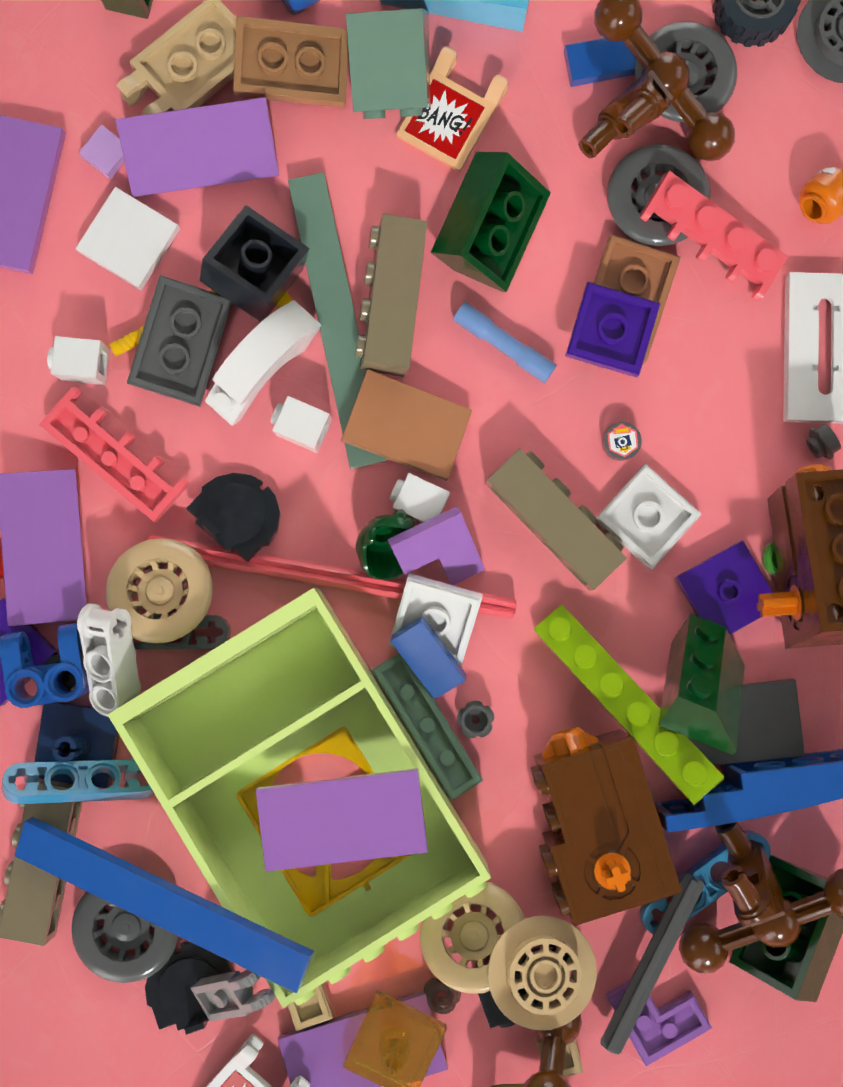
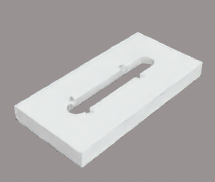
[783,272,843,424]

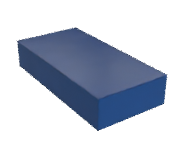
[564,38,636,87]
[390,616,466,699]

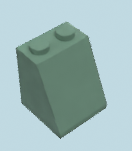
[346,8,431,119]

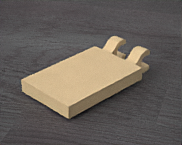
[117,0,237,115]

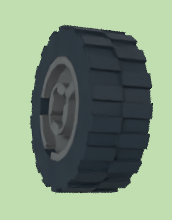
[712,0,801,47]

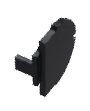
[186,473,281,562]
[145,942,234,1035]

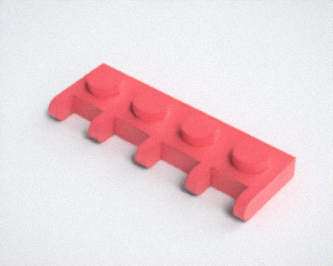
[639,171,788,301]
[39,386,190,523]

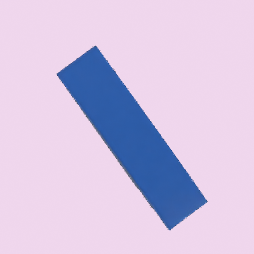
[654,749,843,832]

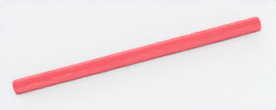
[147,535,517,618]

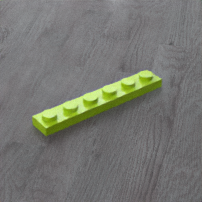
[534,604,724,805]

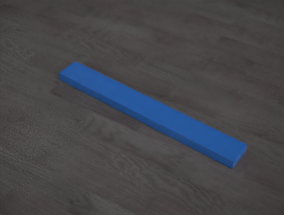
[14,817,314,993]

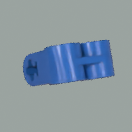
[0,623,89,708]

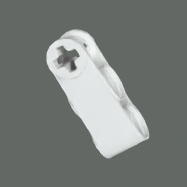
[77,603,141,716]

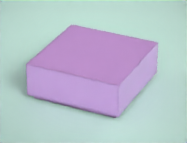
[79,125,125,180]

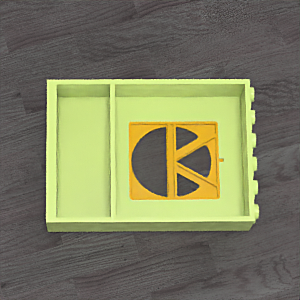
[107,588,491,1008]

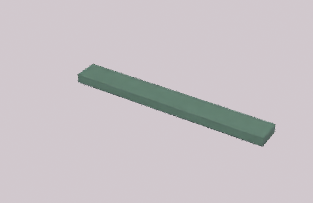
[288,172,387,470]

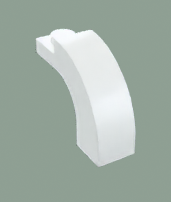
[205,300,322,426]

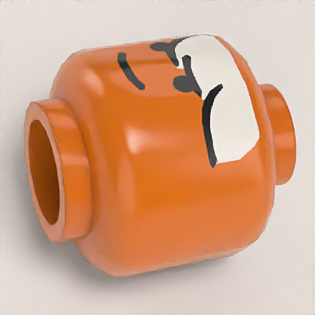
[799,167,843,224]

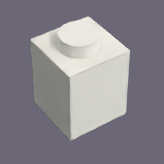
[47,336,110,385]
[271,396,332,454]
[389,473,450,523]

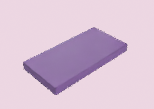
[115,97,280,197]
[0,115,66,274]
[0,469,87,626]
[256,768,428,872]
[278,990,448,1087]

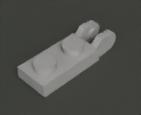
[191,969,276,1022]

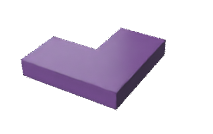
[388,506,485,585]
[606,979,712,1066]

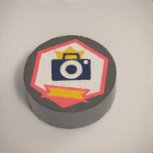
[602,422,642,461]

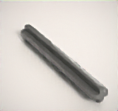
[600,873,704,1055]

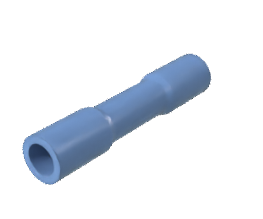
[453,302,557,384]

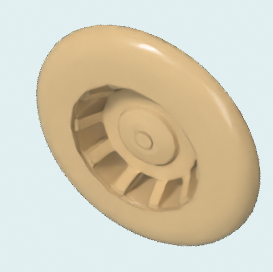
[106,538,213,644]
[420,881,526,994]
[488,916,597,1030]

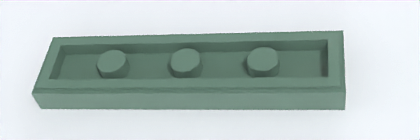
[371,653,483,801]

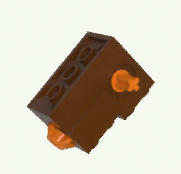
[757,464,843,649]
[530,727,682,926]

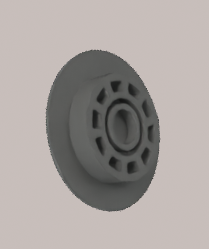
[797,0,843,83]
[634,21,737,122]
[607,144,711,246]
[72,891,178,983]

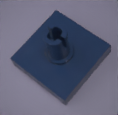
[34,702,119,788]

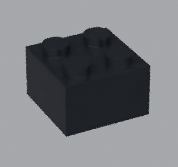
[200,205,310,322]

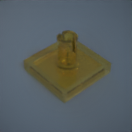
[343,990,447,1087]

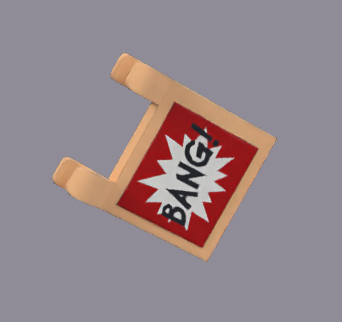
[396,46,508,172]

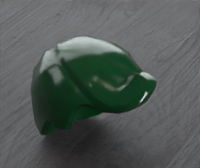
[355,509,415,580]

